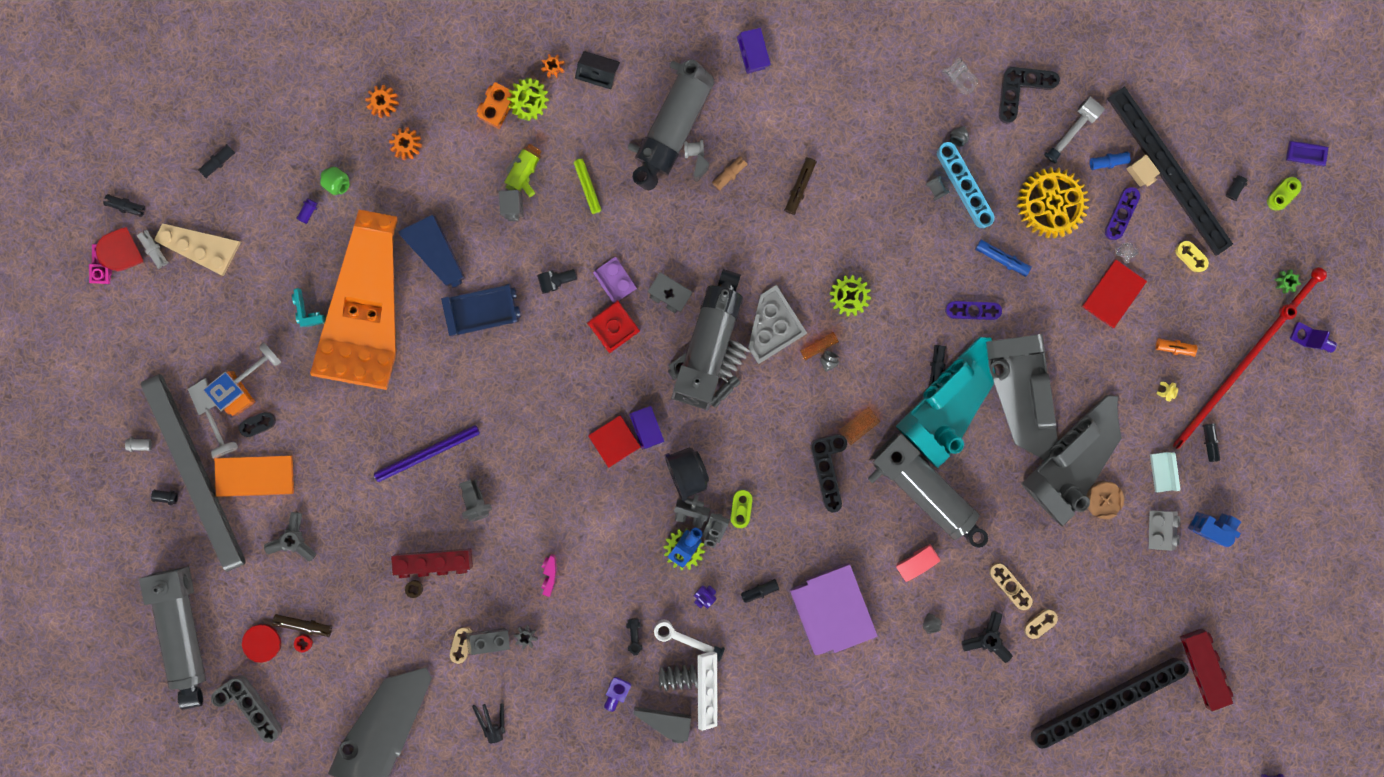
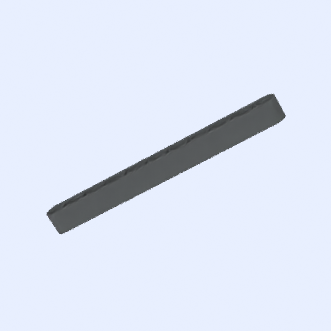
[141,374,246,572]

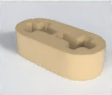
[1024,609,1058,639]
[450,627,472,664]

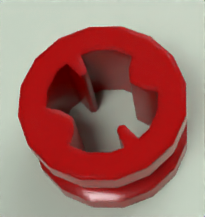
[294,634,313,653]

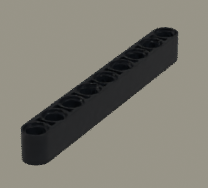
[1031,658,1189,749]

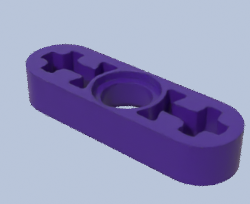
[1105,187,1140,240]
[945,301,1002,320]

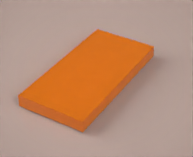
[214,456,294,497]

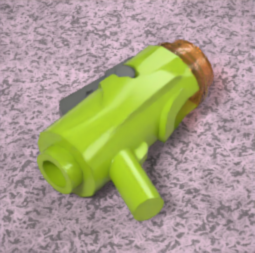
[504,144,542,197]

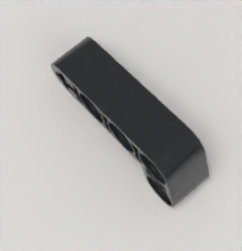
[810,434,848,513]

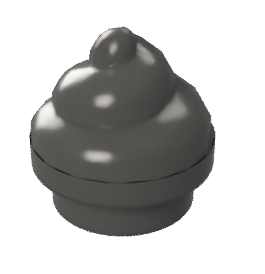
[950,126,969,147]
[820,351,839,372]
[923,613,942,634]

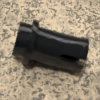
[1225,175,1248,201]
[151,489,178,505]

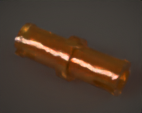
[800,332,839,361]

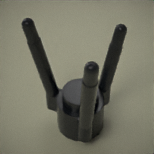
[472,703,505,744]

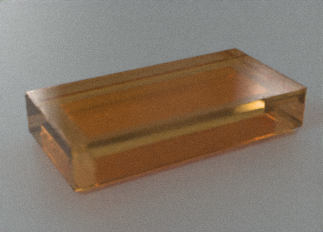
[838,407,880,446]

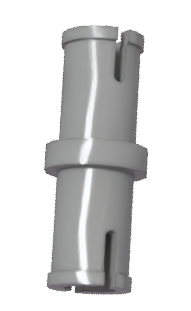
[137,230,169,269]

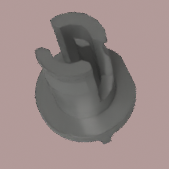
[459,479,492,522]

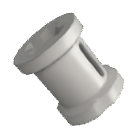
[684,140,704,158]

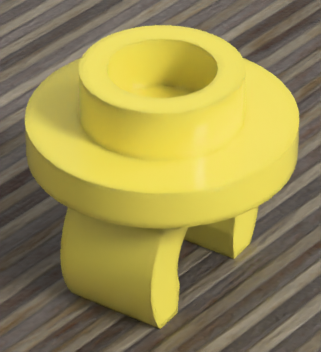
[1157,382,1178,402]

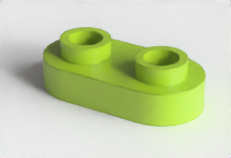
[1267,177,1301,211]
[731,490,753,528]

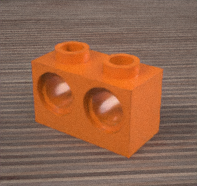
[477,82,512,129]

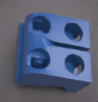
[1188,512,1241,547]

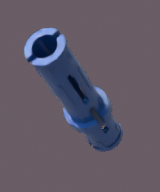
[975,239,1032,277]

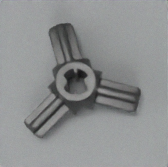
[264,512,316,562]

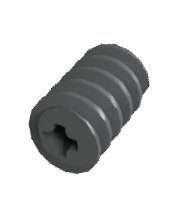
[658,664,698,691]

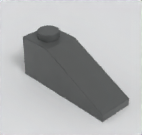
[633,707,691,743]

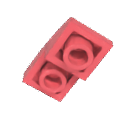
[896,544,940,582]

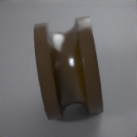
[405,580,423,598]

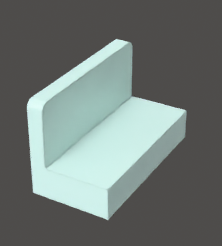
[1150,452,1180,492]

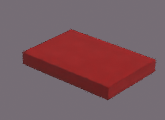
[1081,259,1147,329]

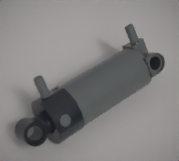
[628,60,714,191]

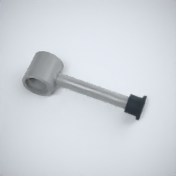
[1044,96,1105,164]

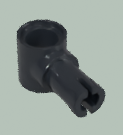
[537,269,577,294]

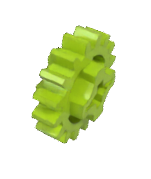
[507,78,549,121]
[829,275,871,317]
[664,528,705,570]

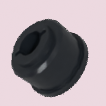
[664,447,709,501]

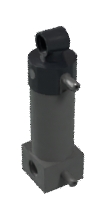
[671,269,743,411]

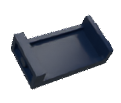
[441,284,521,336]

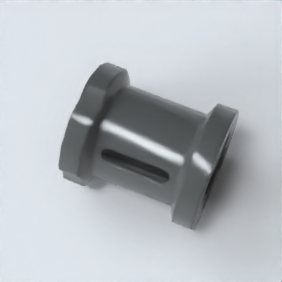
[925,176,950,201]

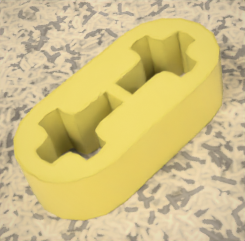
[1175,241,1209,272]

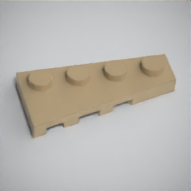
[154,223,241,276]

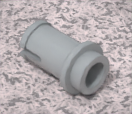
[125,437,152,452]

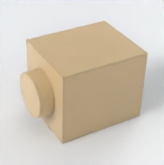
[1126,155,1160,187]

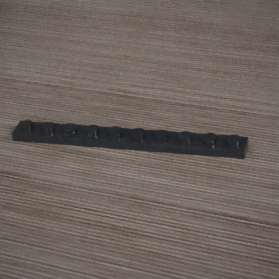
[1107,86,1233,256]

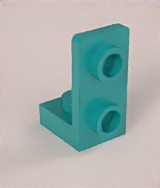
[292,288,326,327]

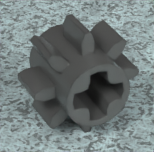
[514,625,538,650]

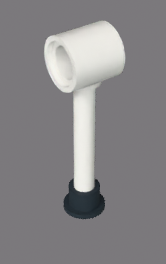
[654,620,725,662]

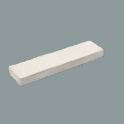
[698,651,717,731]

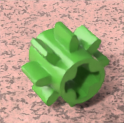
[1274,270,1301,294]

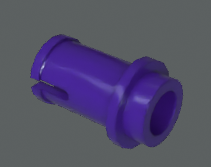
[296,198,318,224]

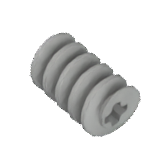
[718,340,750,382]

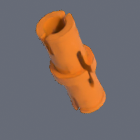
[1155,338,1198,357]

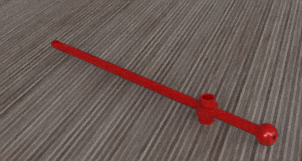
[1173,267,1327,449]

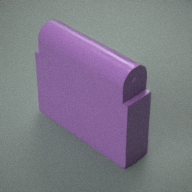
[790,563,878,655]

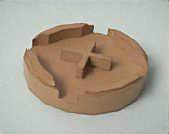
[1086,481,1124,519]

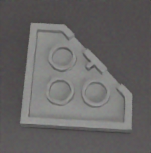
[748,285,807,364]

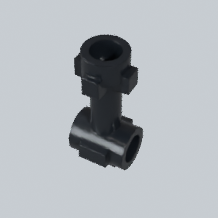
[626,618,643,656]

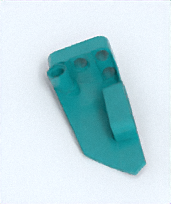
[896,337,995,469]

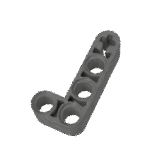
[211,675,282,743]

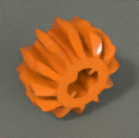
[365,85,399,118]
[389,127,422,161]

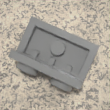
[1149,510,1180,551]

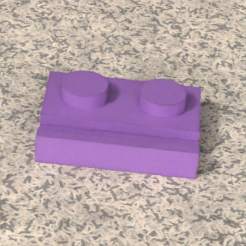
[593,257,637,303]

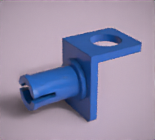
[668,528,702,568]

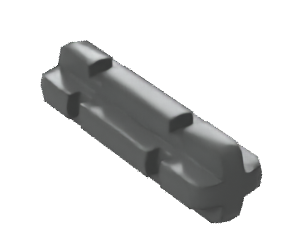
[711,376,740,408]

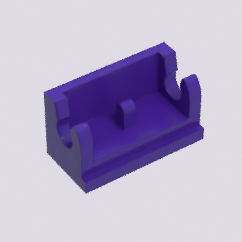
[737,28,771,74]
[629,406,665,450]

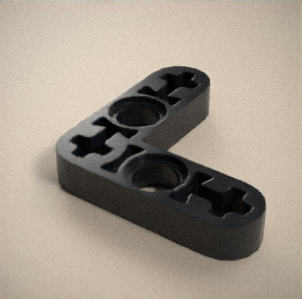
[999,67,1060,124]

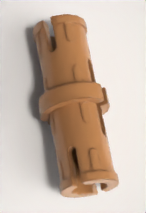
[712,156,748,191]

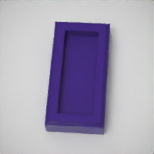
[1286,141,1329,167]

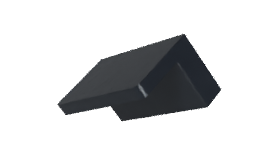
[575,51,620,90]

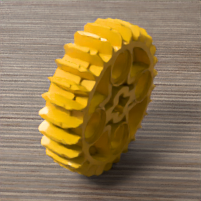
[1017,167,1089,239]

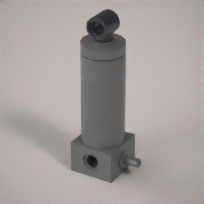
[868,433,988,548]
[139,566,206,710]

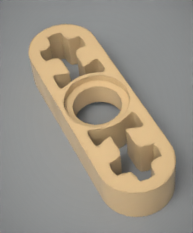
[989,563,1033,610]

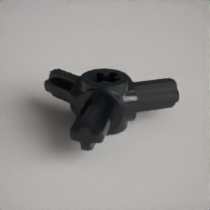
[961,611,1013,663]

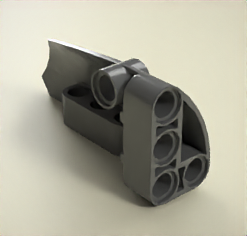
[986,334,1058,460]
[1021,395,1122,526]
[328,668,432,777]

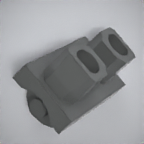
[674,494,710,528]
[702,513,730,548]

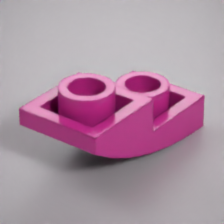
[89,244,112,284]
[541,554,557,597]

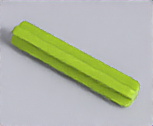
[574,159,601,214]

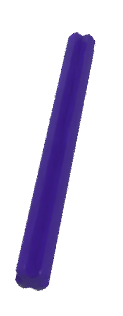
[374,425,480,482]

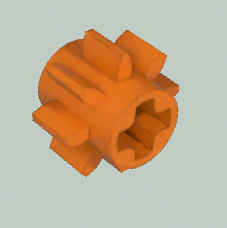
[541,54,565,78]

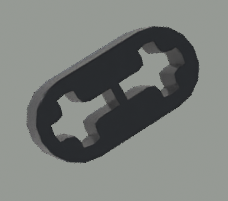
[239,412,276,437]

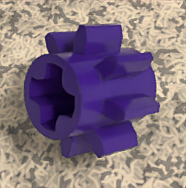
[693,585,717,609]

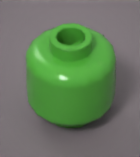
[320,166,350,195]

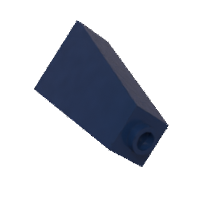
[398,215,465,288]

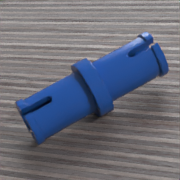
[1089,151,1131,171]

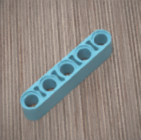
[937,142,994,228]

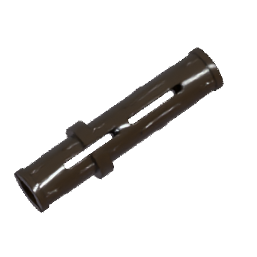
[784,157,817,215]
[272,614,332,638]

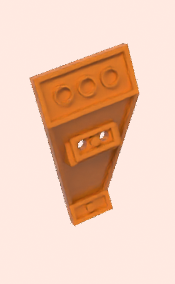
[310,210,397,390]

